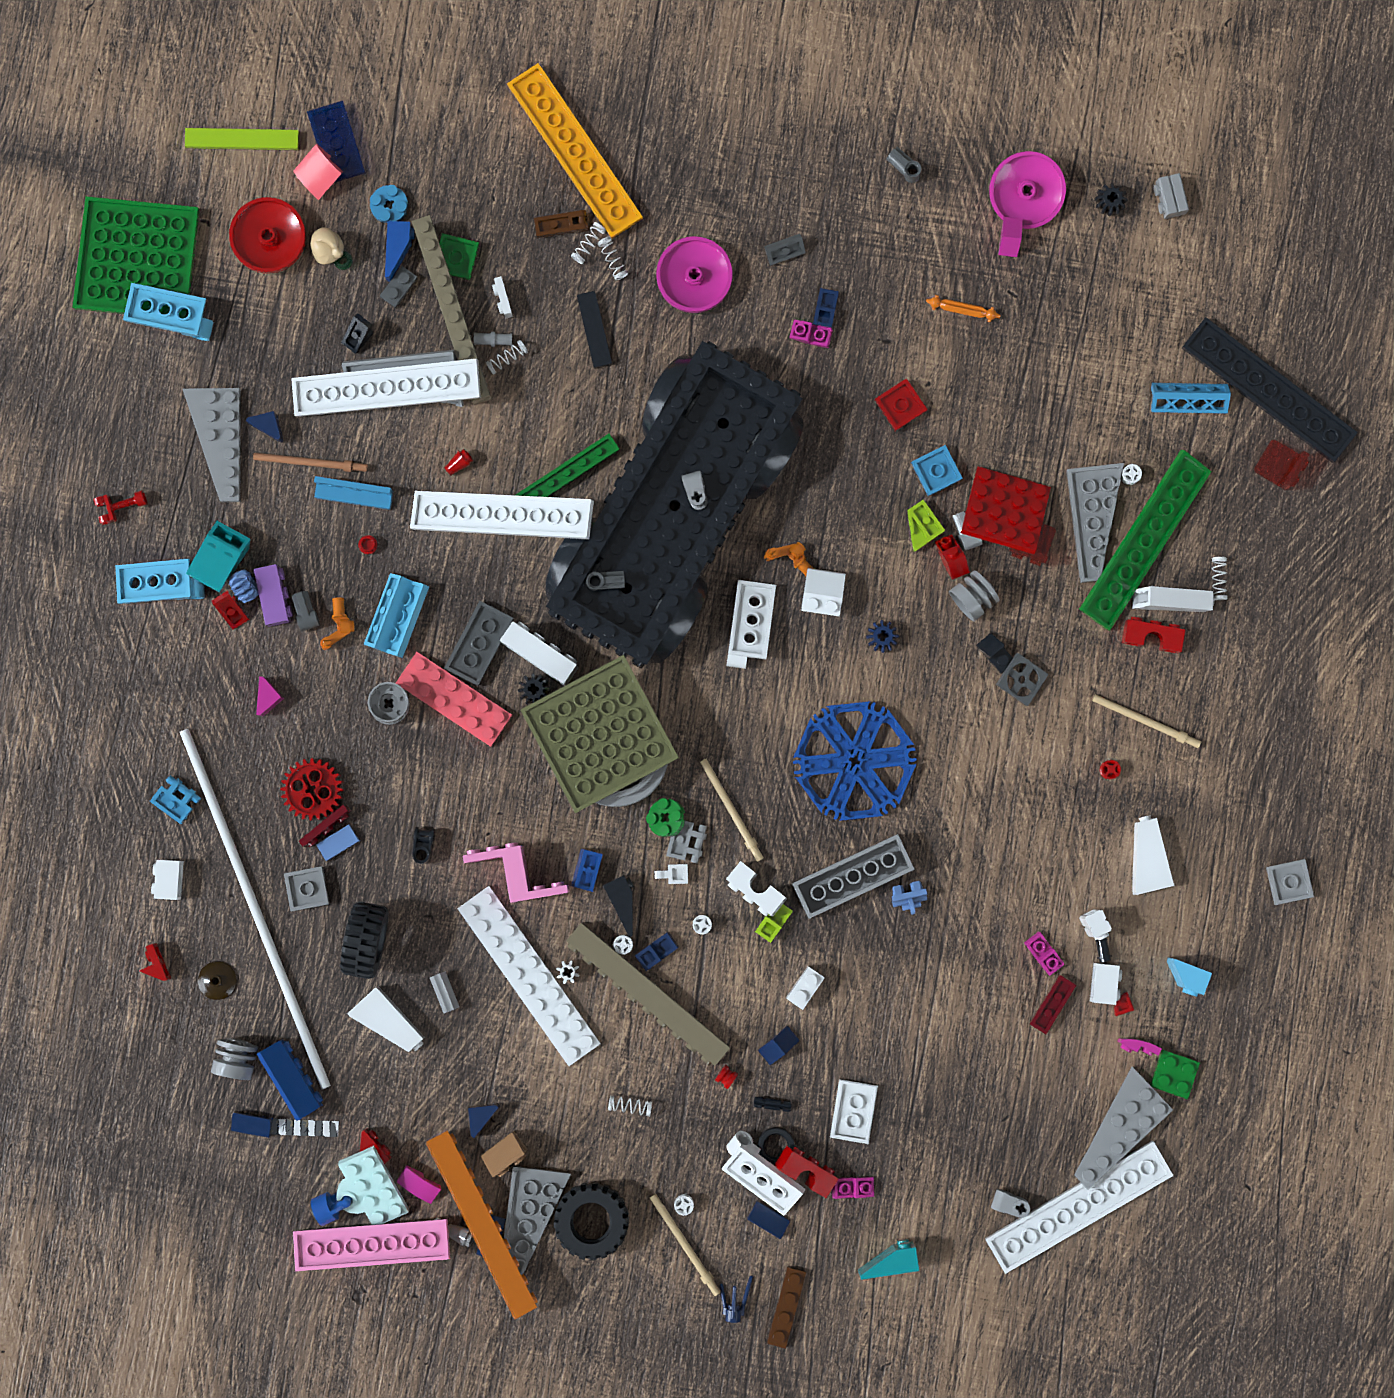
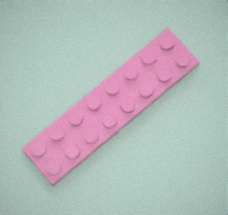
[293,1219,450,1271]

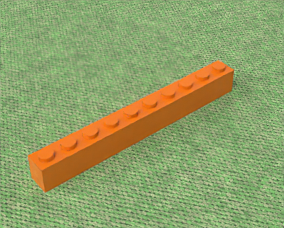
[426,1131,538,1319]

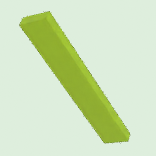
[185,128,299,150]

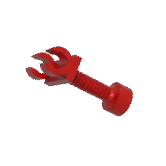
[93,490,147,525]

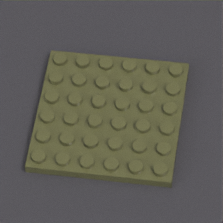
[520,655,679,814]

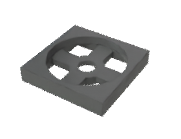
[996,653,1049,706]

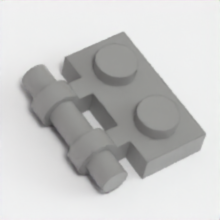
[666,821,707,864]

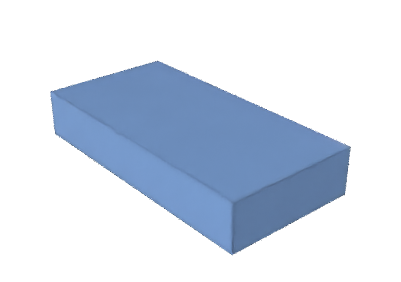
[316,824,360,861]

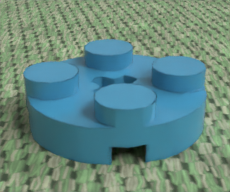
[370,185,408,223]

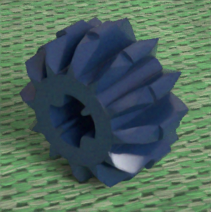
[866,620,899,653]

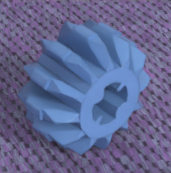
[229,569,259,603]

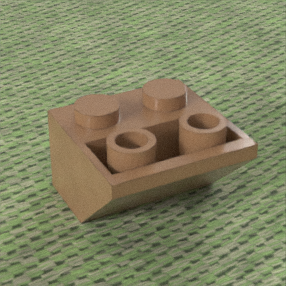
[481,1131,528,1177]

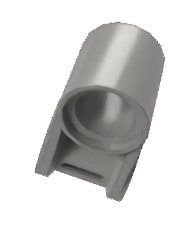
[682,471,708,510]
[991,1189,1030,1218]

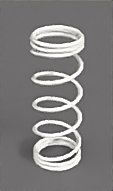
[571,222,606,264]
[597,237,628,280]
[486,340,528,375]
[1212,557,1228,600]
[608,1096,652,1117]

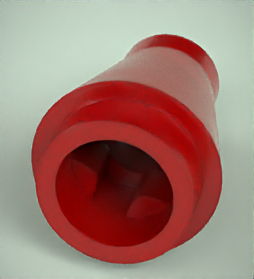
[444,449,473,476]

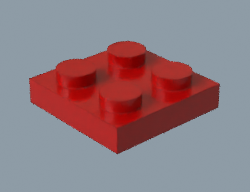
[874,378,927,431]

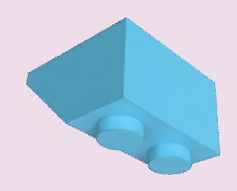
[1167,958,1212,997]

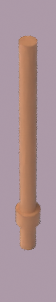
[253,453,368,472]

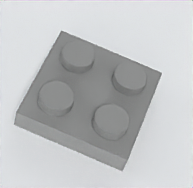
[1266,859,1314,905]
[284,866,330,911]

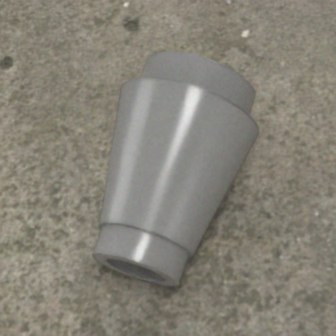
[448,1224,474,1247]

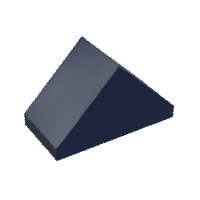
[246,411,283,443]
[758,1026,800,1065]
[468,1103,500,1138]

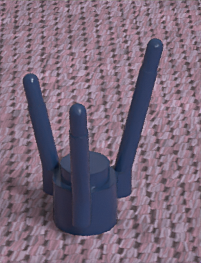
[720,1276,753,1323]

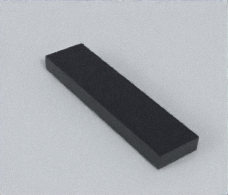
[577,291,612,369]

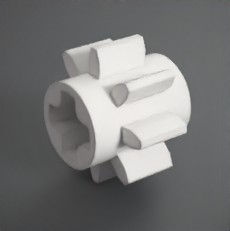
[556,960,580,984]

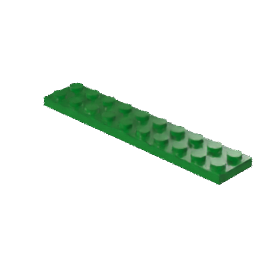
[1079,450,1212,631]

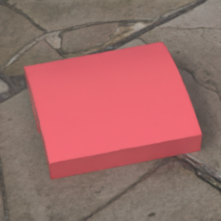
[293,144,343,200]

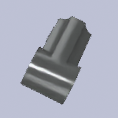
[886,146,921,183]
[586,571,625,591]
[292,591,320,632]

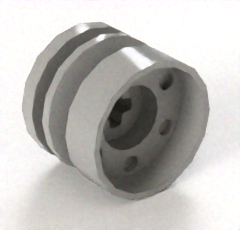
[949,570,1000,622]
[367,682,410,725]
[211,1038,258,1080]

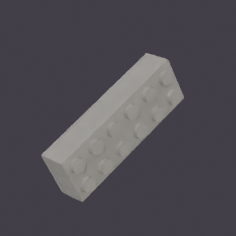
[792,834,914,919]

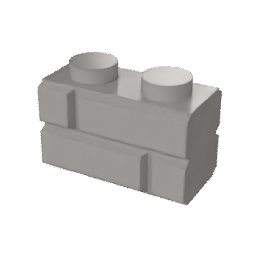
[1154,173,1189,219]

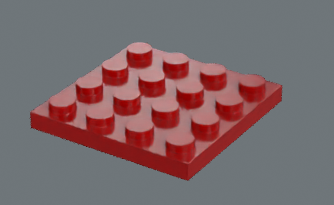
[960,466,1051,554]

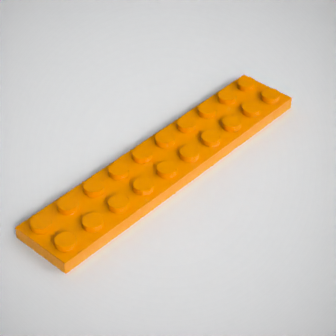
[507,63,643,239]

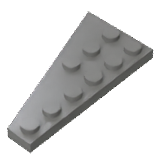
[342,350,464,407]
[183,388,241,502]
[1066,463,1124,583]
[1074,1067,1173,1190]
[504,1166,571,1275]

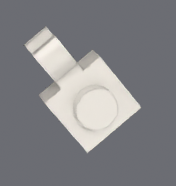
[654,864,688,884]

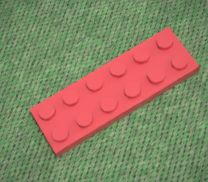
[396,652,513,747]

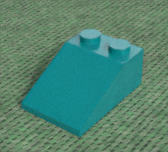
[858,1239,919,1280]

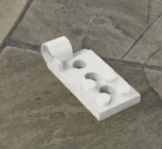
[727,580,776,669]
[722,1131,805,1216]

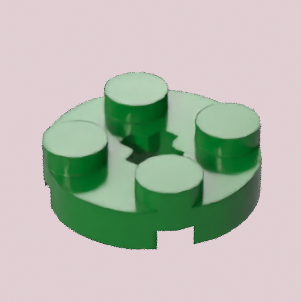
[646,798,685,837]

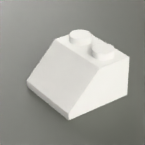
[801,568,846,616]

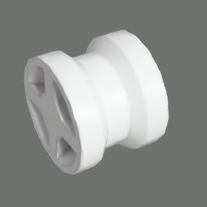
[1121,464,1142,485]
[693,915,712,934]
[613,935,633,955]
[674,1194,694,1216]

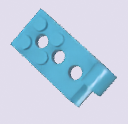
[123,283,214,341]
[115,559,205,604]

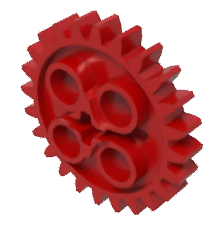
[280,758,344,821]

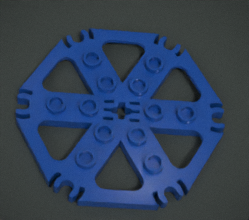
[793,701,917,821]

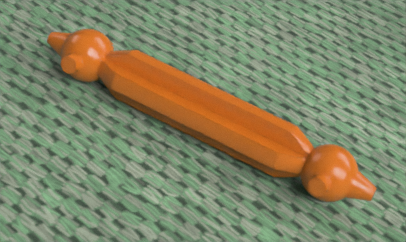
[926,295,1001,322]

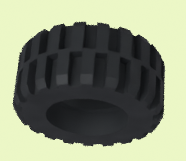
[340,901,389,979]
[554,1182,629,1261]

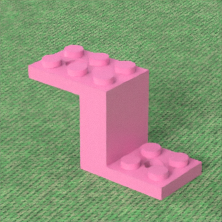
[463,842,570,903]

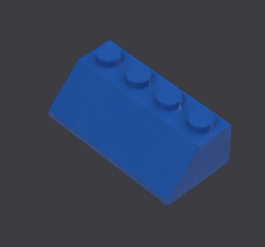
[257,1039,323,1121]

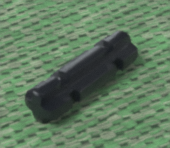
[753,1096,792,1112]

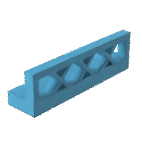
[1151,383,1231,413]
[314,476,393,510]

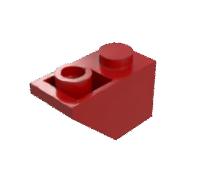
[935,535,970,580]
[360,1128,392,1164]

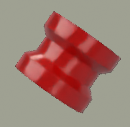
[1099,760,1121,779]
[715,1065,738,1089]

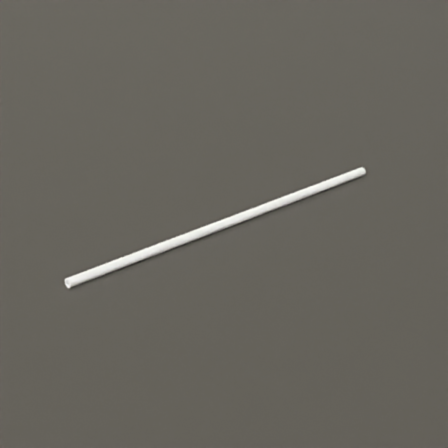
[180,729,331,1089]

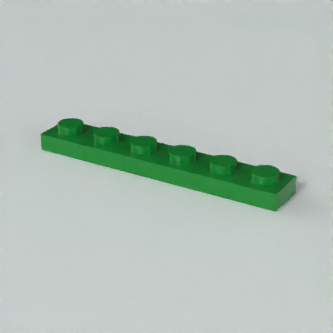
[514,434,620,497]

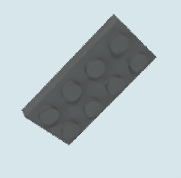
[444,601,514,686]

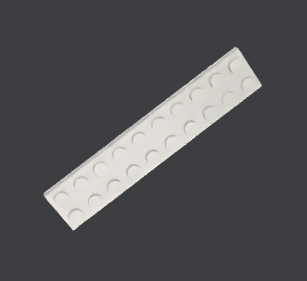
[292,359,481,417]
[410,491,594,539]
[457,886,601,1066]
[985,1141,1173,1274]

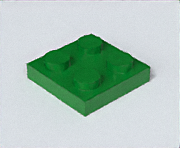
[440,233,479,280]
[1150,1049,1200,1099]

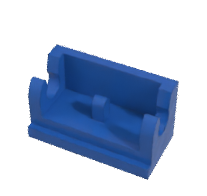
[571,849,603,892]

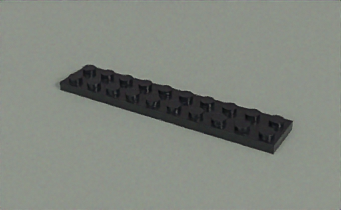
[1182,317,1358,463]

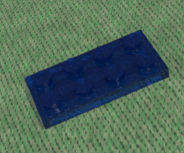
[307,100,366,183]

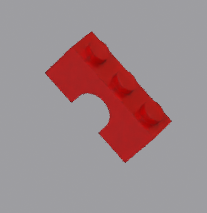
[1121,617,1185,654]
[774,1146,838,1198]

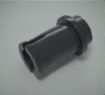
[1095,938,1112,962]

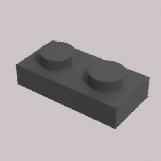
[764,234,806,266]
[380,266,418,309]

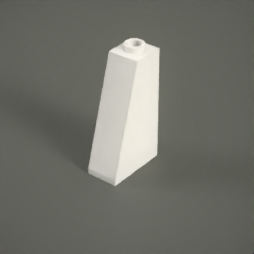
[1132,586,1214,612]
[1132,815,1174,895]
[347,986,425,1052]

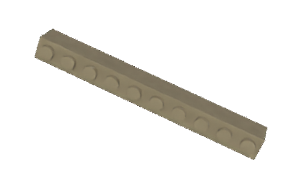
[412,215,492,405]
[566,923,730,1066]

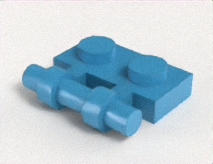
[150,775,201,824]

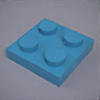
[911,445,963,496]

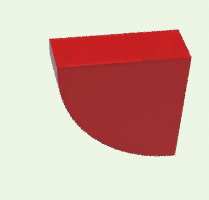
[1114,992,1134,1016]

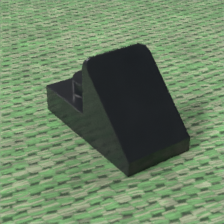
[341,313,374,354]
[976,633,1013,674]

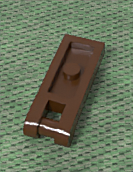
[534,210,589,238]

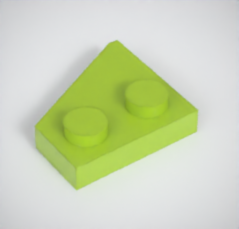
[907,500,945,552]

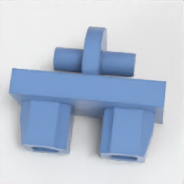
[892,881,927,915]

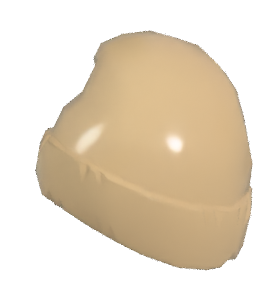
[311,227,344,265]

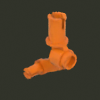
[764,542,814,576]
[320,597,354,650]

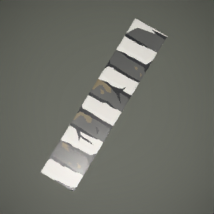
[270,1119,339,1137]

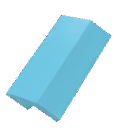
[364,573,429,658]

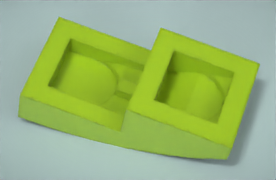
[755,904,793,943]

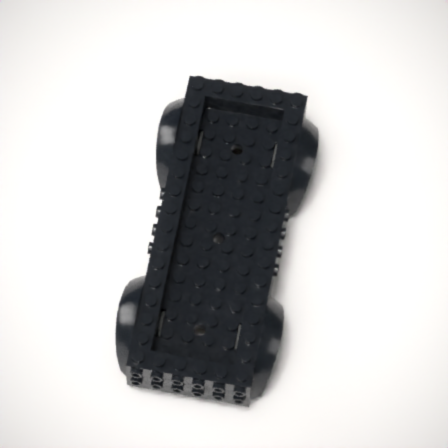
[545,341,804,669]

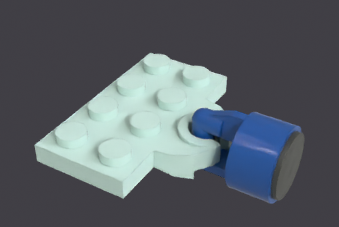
[310,1146,409,1226]

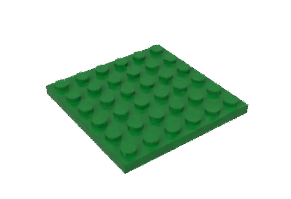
[72,196,200,319]

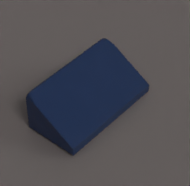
[231,1111,273,1138]
[747,1201,790,1239]

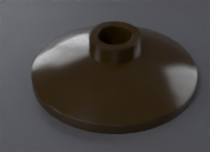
[198,961,237,1000]

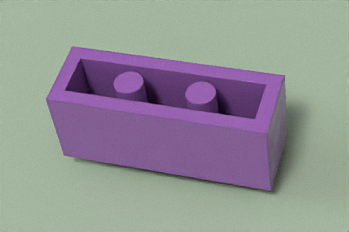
[254,564,293,627]

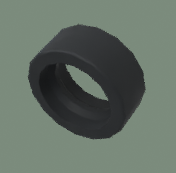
[758,1127,795,1165]

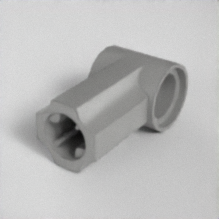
[952,511,983,551]

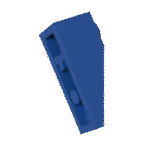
[385,221,415,282]

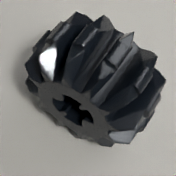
[1095,183,1128,216]
[518,673,550,705]

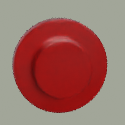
[358,535,378,555]

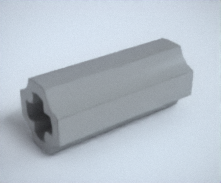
[430,971,459,1013]

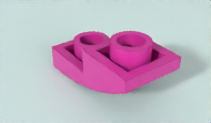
[789,320,833,348]
[1024,931,1065,976]
[1117,1038,1162,1056]
[397,1166,441,1204]
[832,1177,874,1199]

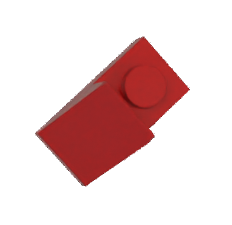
[212,590,249,630]
[139,943,171,981]

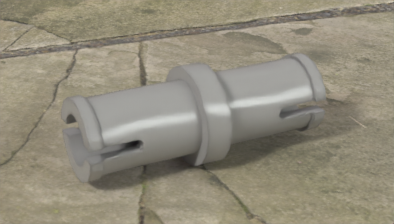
[474,332,512,347]

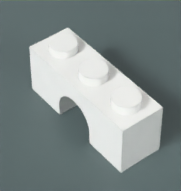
[726,861,787,917]

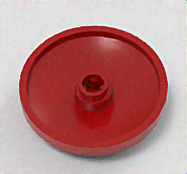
[229,197,306,274]

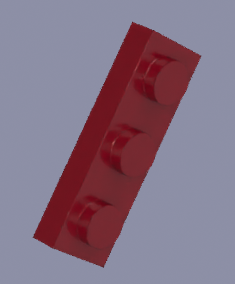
[298,805,351,848]
[1029,975,1076,1035]

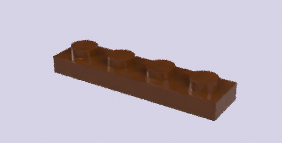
[767,1266,806,1349]

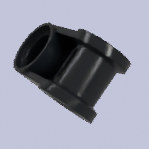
[412,827,435,864]

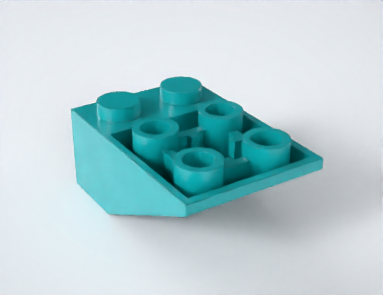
[186,521,251,593]

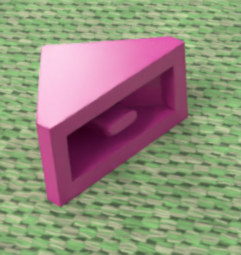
[998,217,1023,257]
[256,677,284,716]

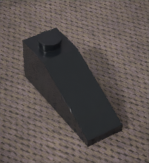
[603,875,634,937]

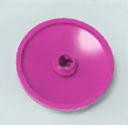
[989,151,1066,229]
[656,236,732,313]

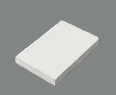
[830,1079,878,1144]

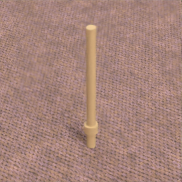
[1092,694,1201,748]
[700,758,764,862]
[650,1194,721,1296]

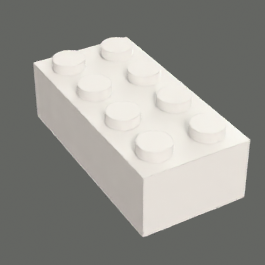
[500,621,578,686]

